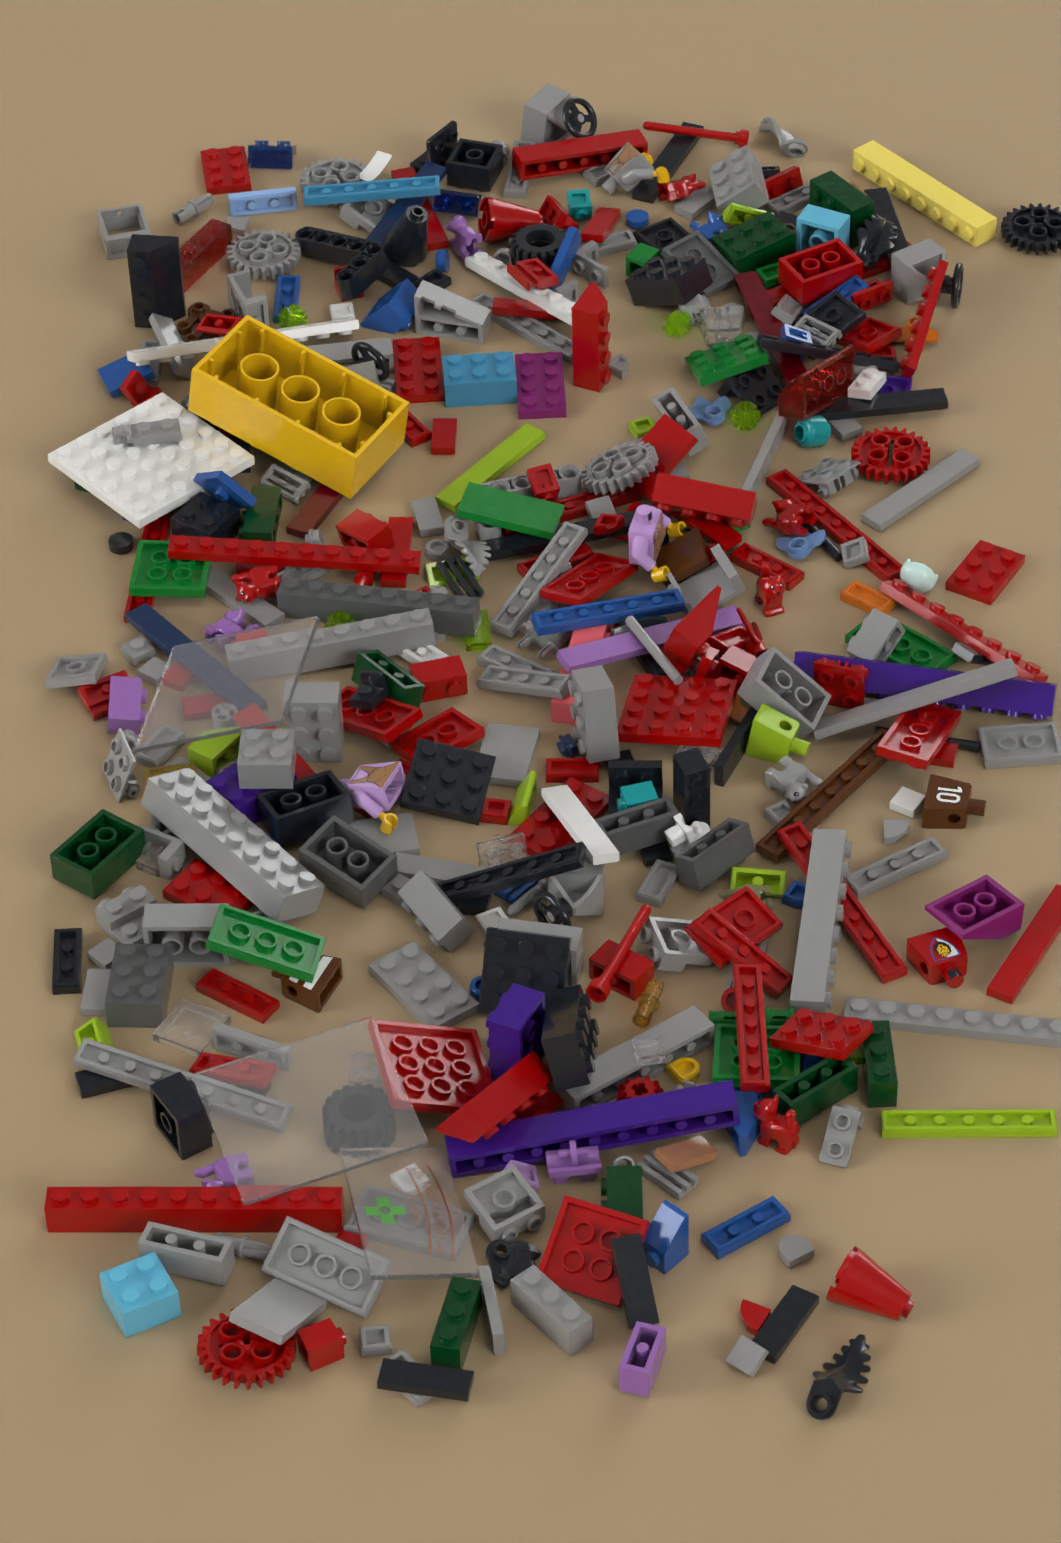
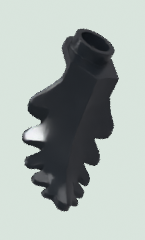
[856,214,898,269]
[806,1334,871,1420]

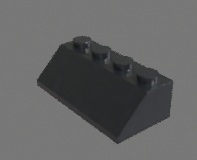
[127,234,186,328]

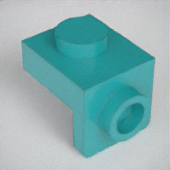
[567,189,592,220]

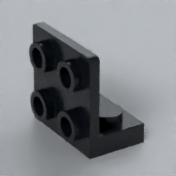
[410,120,458,174]
[717,365,787,418]
[608,760,663,815]

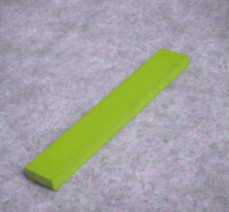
[435,423,546,512]
[880,1109,1058,1138]

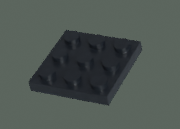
[400,738,496,825]
[478,927,572,1013]

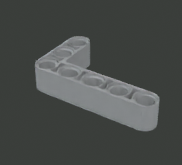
[464,465,581,541]

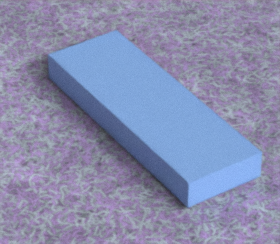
[228,187,298,217]

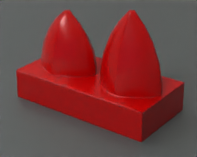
[539,195,579,230]

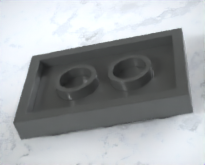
[661,230,740,298]

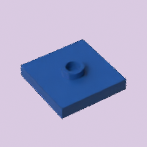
[193,471,257,508]

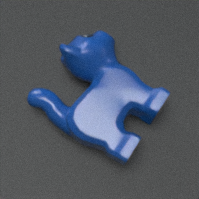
[690,211,728,244]

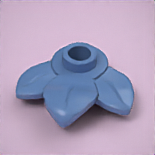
[688,396,731,426]
[776,527,826,560]

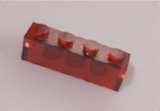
[179,219,233,293]
[777,344,855,422]

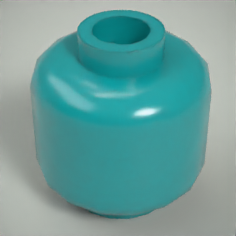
[794,415,831,448]

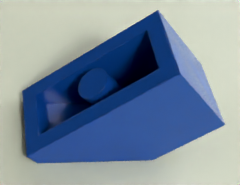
[725,1092,762,1157]
[643,1200,689,1275]

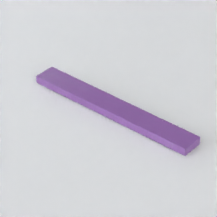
[556,605,745,674]

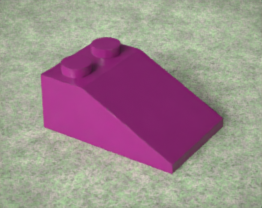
[925,874,1025,940]

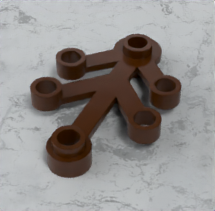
[177,302,236,342]

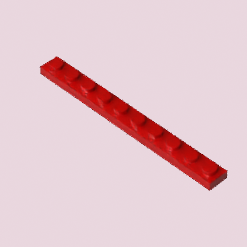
[168,535,421,575]

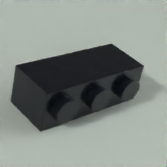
[673,748,710,828]

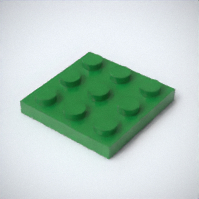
[684,334,769,387]
[129,540,212,598]
[712,1023,800,1089]

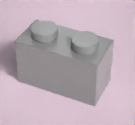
[846,608,906,662]

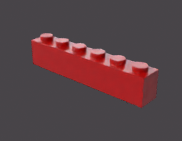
[512,129,648,181]

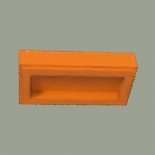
[840,580,897,614]

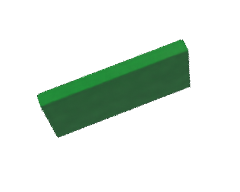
[456,482,565,540]
[845,623,958,669]
[205,903,327,983]

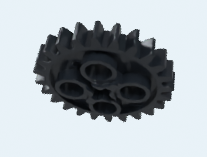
[1001,203,1061,255]

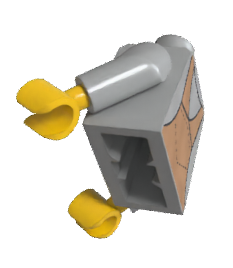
[601,142,670,195]

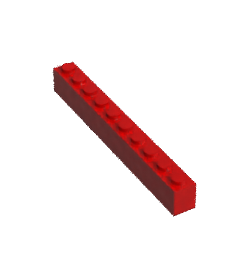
[44,1187,345,1233]

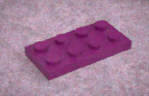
[515,352,567,420]

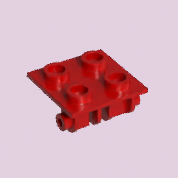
[813,657,869,709]

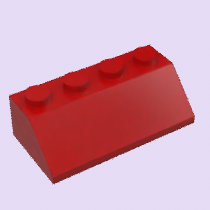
[571,282,611,392]
[651,472,757,529]
[436,1050,553,1143]

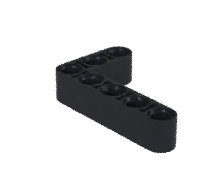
[295,226,390,300]

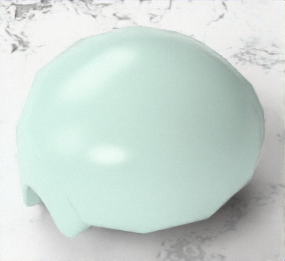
[900,559,938,593]

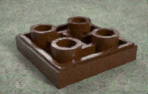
[656,527,710,588]

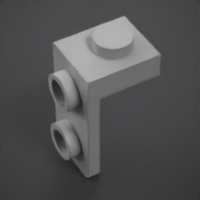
[572,240,609,289]
[138,824,187,880]
[819,1104,865,1168]

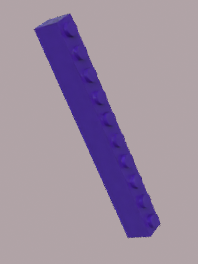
[794,650,1058,720]
[444,1080,741,1178]

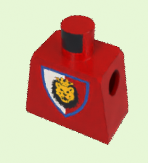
[906,927,968,988]

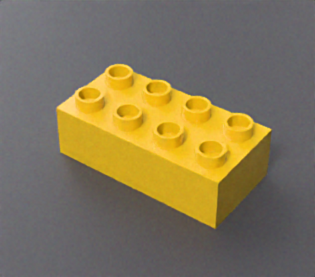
[188,315,410,499]

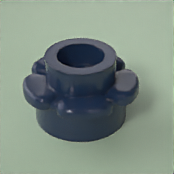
[556,733,579,758]

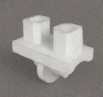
[664,813,710,857]

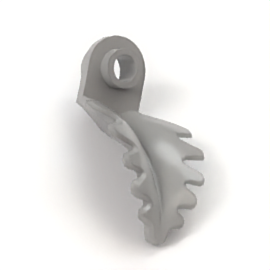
[759,116,808,158]
[444,514,491,577]

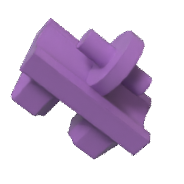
[545,1140,602,1185]

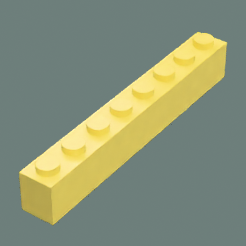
[852,140,997,247]

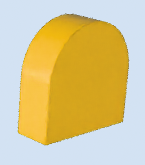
[666,1057,700,1085]

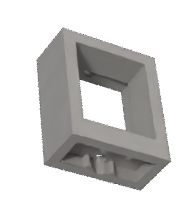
[97,204,151,260]

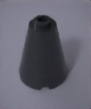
[383,205,428,267]

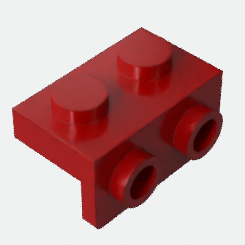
[852,278,893,311]

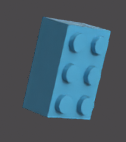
[442,351,517,408]

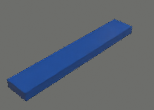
[530,588,686,636]

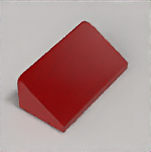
[195,313,243,336]

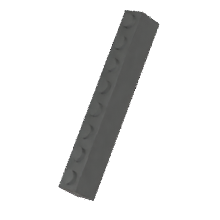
[276,577,482,637]

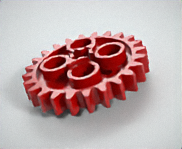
[851,426,931,485]
[197,1309,296,1390]

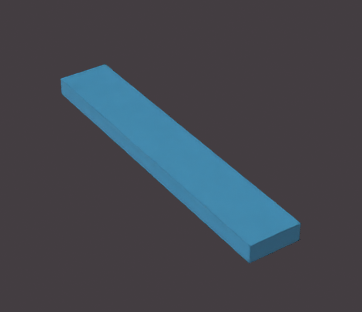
[304,175,441,206]

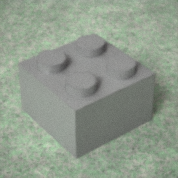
[237,728,297,789]

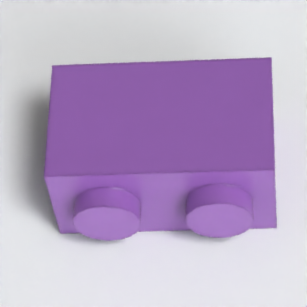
[108,676,147,735]
[619,1321,666,1398]

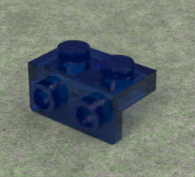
[248,140,296,169]
[433,189,482,217]

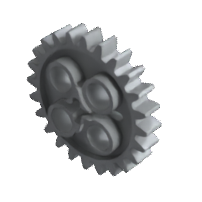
[300,156,367,206]
[226,228,301,280]
[581,441,659,495]

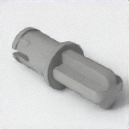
[172,193,214,225]
[216,1232,272,1261]

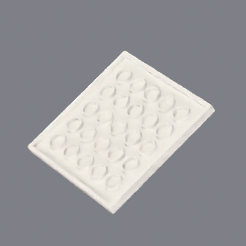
[47,392,255,529]

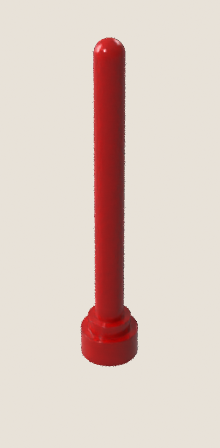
[643,121,750,148]
[586,904,652,1003]

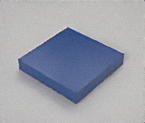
[97,356,156,398]

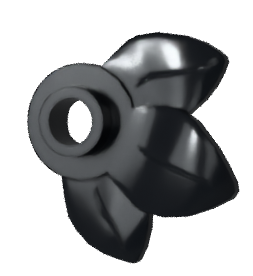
[485,1240,541,1289]

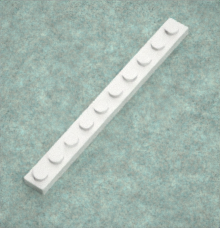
[126,318,359,366]

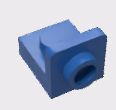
[780,323,814,362]

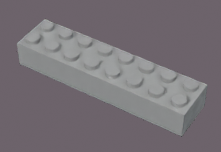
[141,768,325,922]

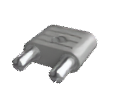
[517,625,573,660]

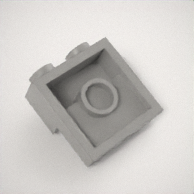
[339,199,395,233]
[95,884,157,944]
[639,916,713,972]
[464,1165,545,1243]

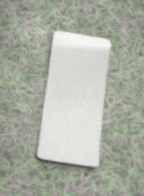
[356,151,392,181]

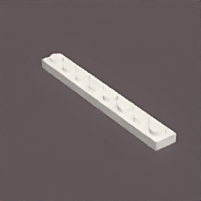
[465,252,576,326]

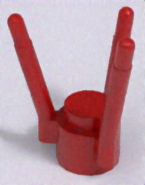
[736,607,768,658]

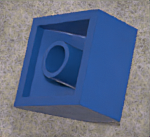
[360,278,417,334]

